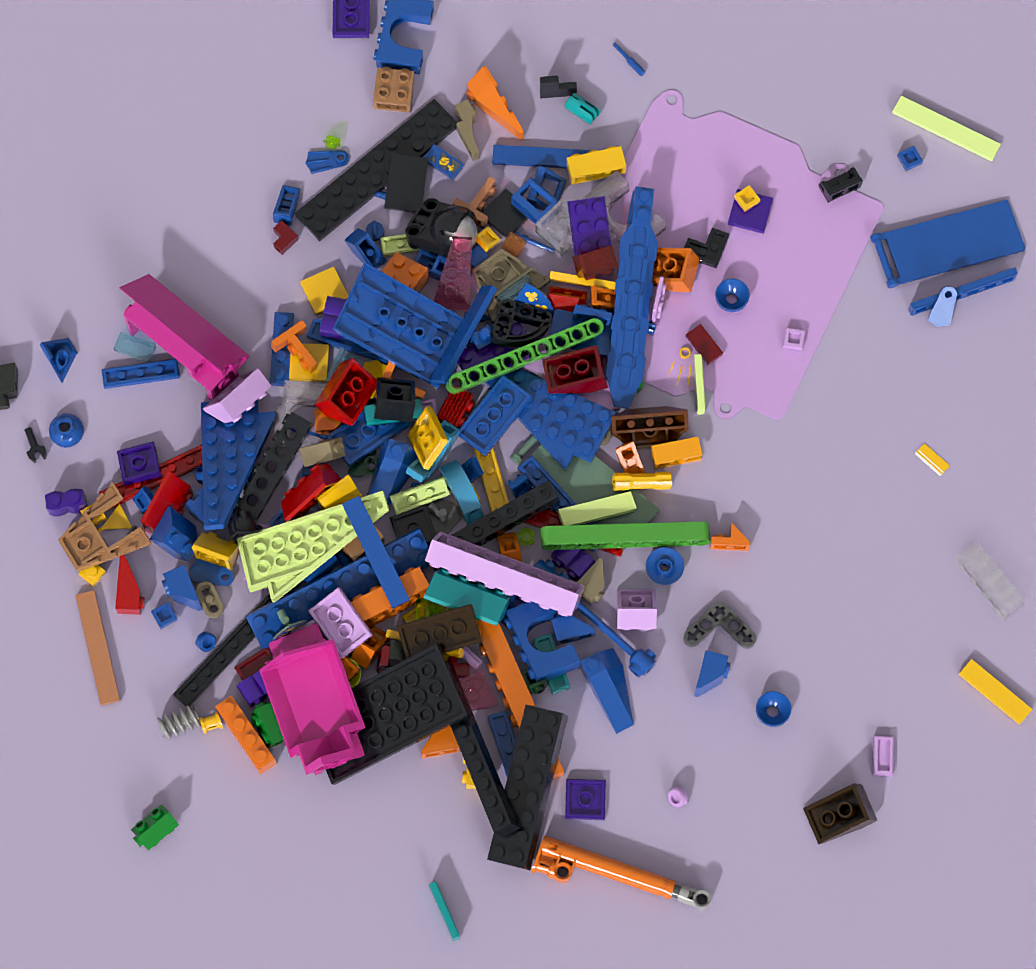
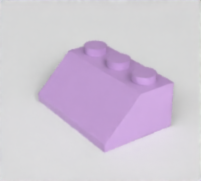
[203,368,271,423]

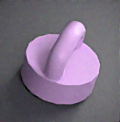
[668,787,689,807]

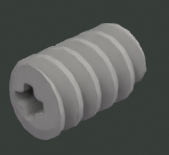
[157,704,201,739]

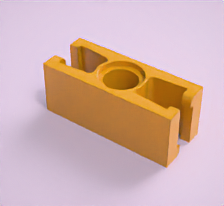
[651,437,702,469]

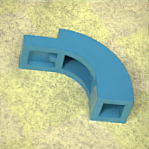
[405,420,460,482]
[439,460,484,526]

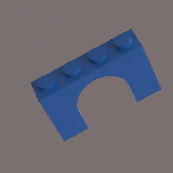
[373,0,434,75]
[504,602,580,682]

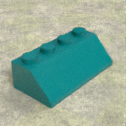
[424,568,511,626]

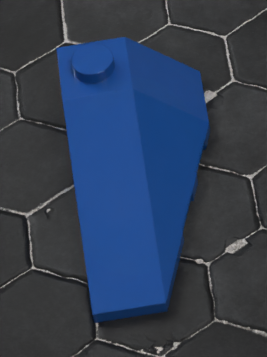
[367,439,418,519]
[580,648,634,734]

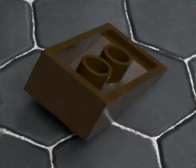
[803,783,878,845]

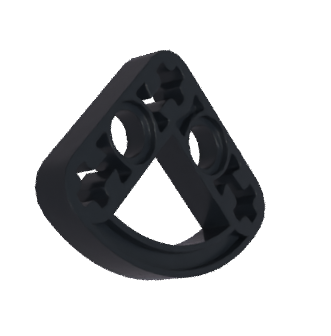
[491,299,552,347]

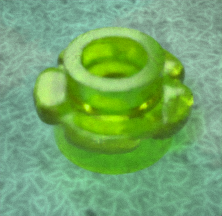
[323,135,341,150]
[517,527,536,546]

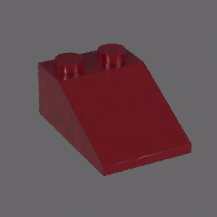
[542,345,608,394]

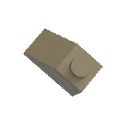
[300,437,346,467]
[577,558,605,605]

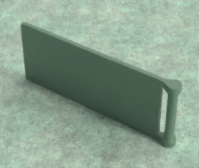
[510,435,659,551]

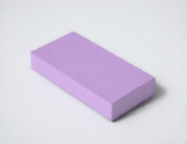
[873,736,894,777]

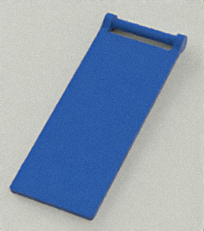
[870,200,1025,288]

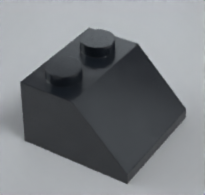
[374,377,415,422]

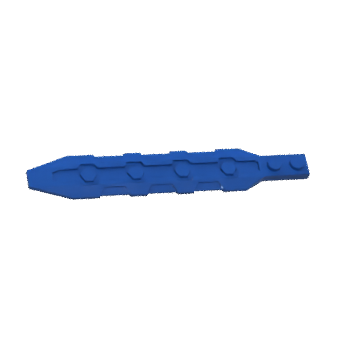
[606,186,658,409]

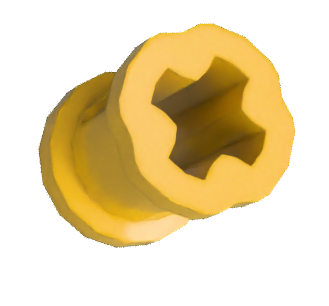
[199,711,223,734]

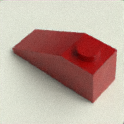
[115,555,145,615]

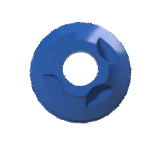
[715,278,750,312]
[49,413,84,448]
[756,691,791,727]

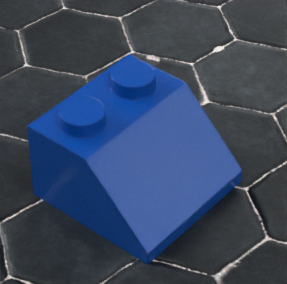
[150,506,197,562]
[162,565,202,611]
[694,650,731,697]

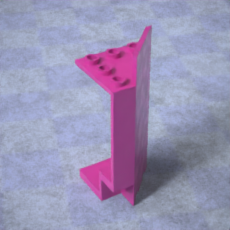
[119,274,250,401]
[259,623,365,776]

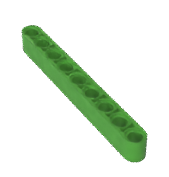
[446,318,603,394]
[540,522,711,550]

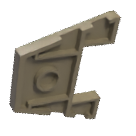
[472,249,551,324]

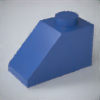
[344,228,387,269]
[551,614,595,646]

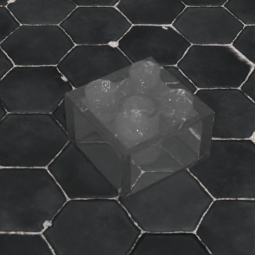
[535,199,573,256]

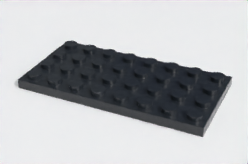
[326,644,470,785]

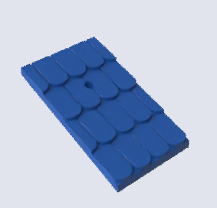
[333,262,464,389]

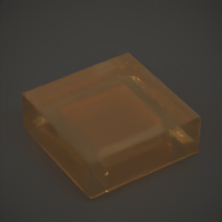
[501,231,527,257]

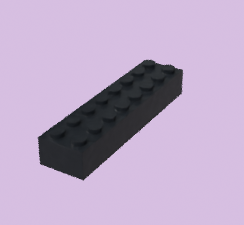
[487,705,568,871]

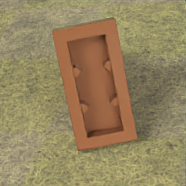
[452,176,497,229]

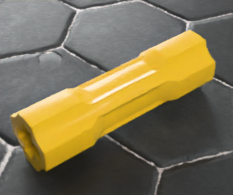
[612,472,672,490]

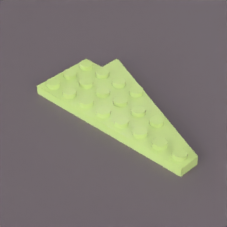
[236,491,389,603]

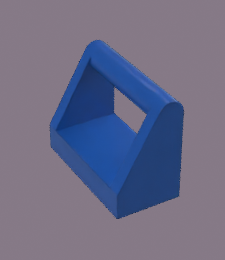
[527,166,567,214]
[511,177,559,227]

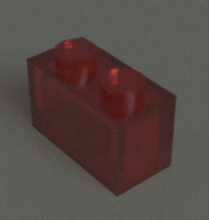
[572,245,618,280]

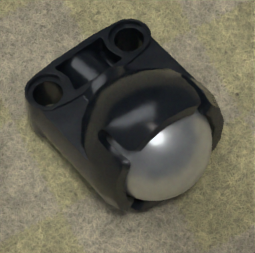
[405,198,477,260]

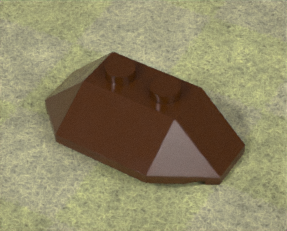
[611,406,689,449]

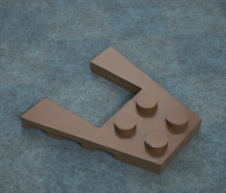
[58,482,152,572]

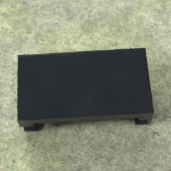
[818,167,863,203]

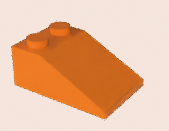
[652,248,699,292]

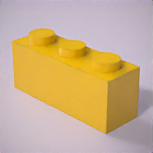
[567,146,626,185]

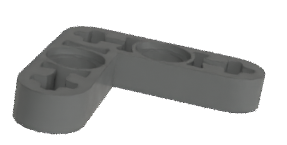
[683,602,756,649]

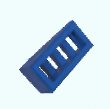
[273,185,301,226]

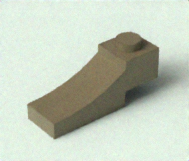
[455,99,479,161]

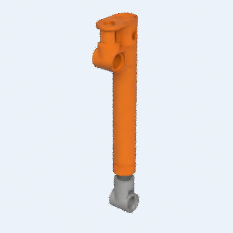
[531,835,711,911]

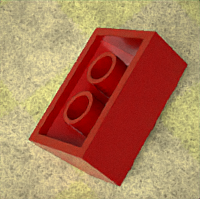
[314,358,377,426]
[281,463,341,522]
[141,471,193,534]

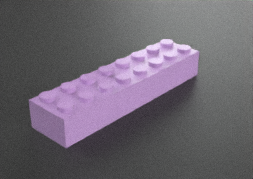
[425,531,585,616]

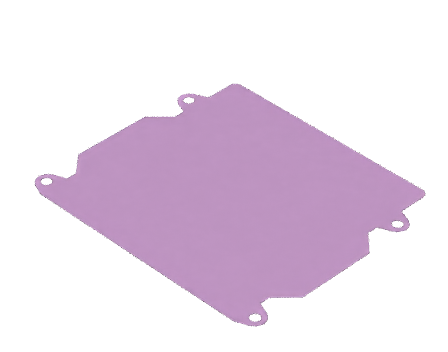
[543,90,884,420]

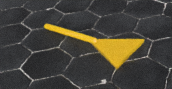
[98,504,132,532]

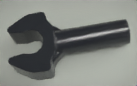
[24,427,47,463]

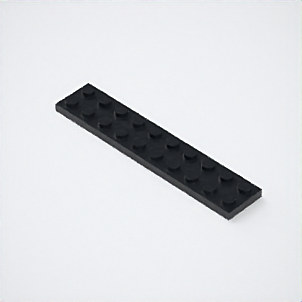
[295,99,458,242]

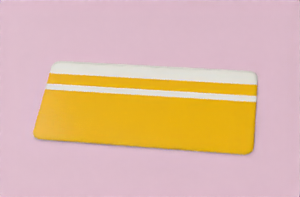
[915,444,950,476]

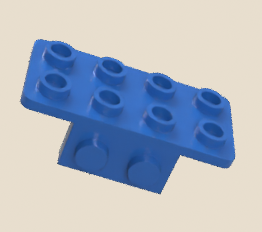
[549,304,612,357]

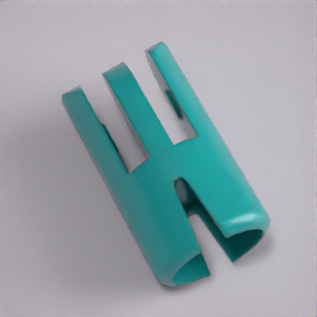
[564,93,601,125]

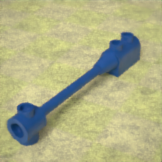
[534,559,657,677]

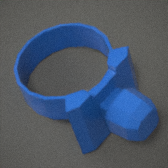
[469,324,493,350]

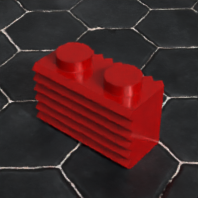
[437,385,475,428]

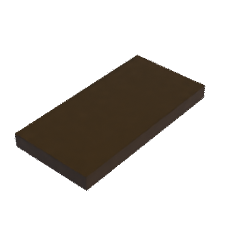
[397,604,483,659]

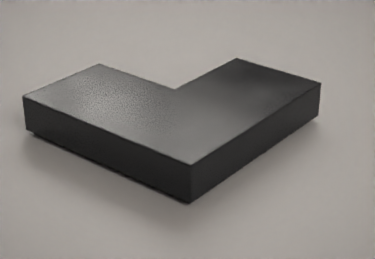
[540,75,577,99]
[684,228,729,269]

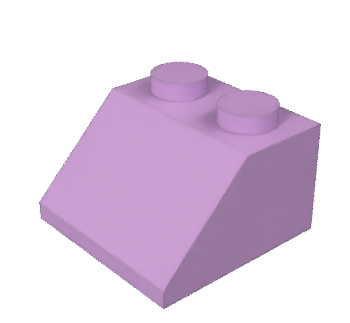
[617,589,657,631]

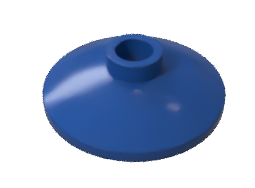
[645,547,684,585]

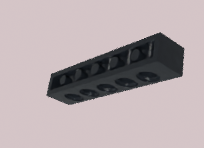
[235,412,313,523]
[451,480,560,546]

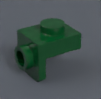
[521,669,548,694]

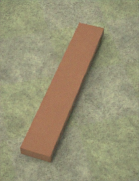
[75,590,120,706]

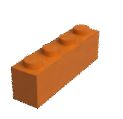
[215,695,277,775]

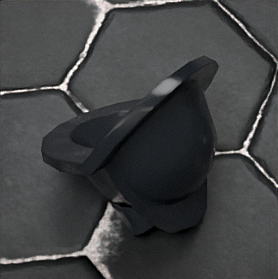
[226,507,263,542]

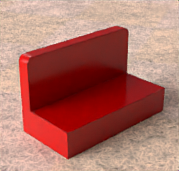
[548,286,587,312]

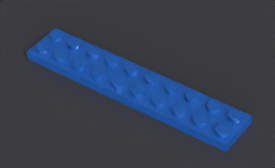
[245,528,430,650]

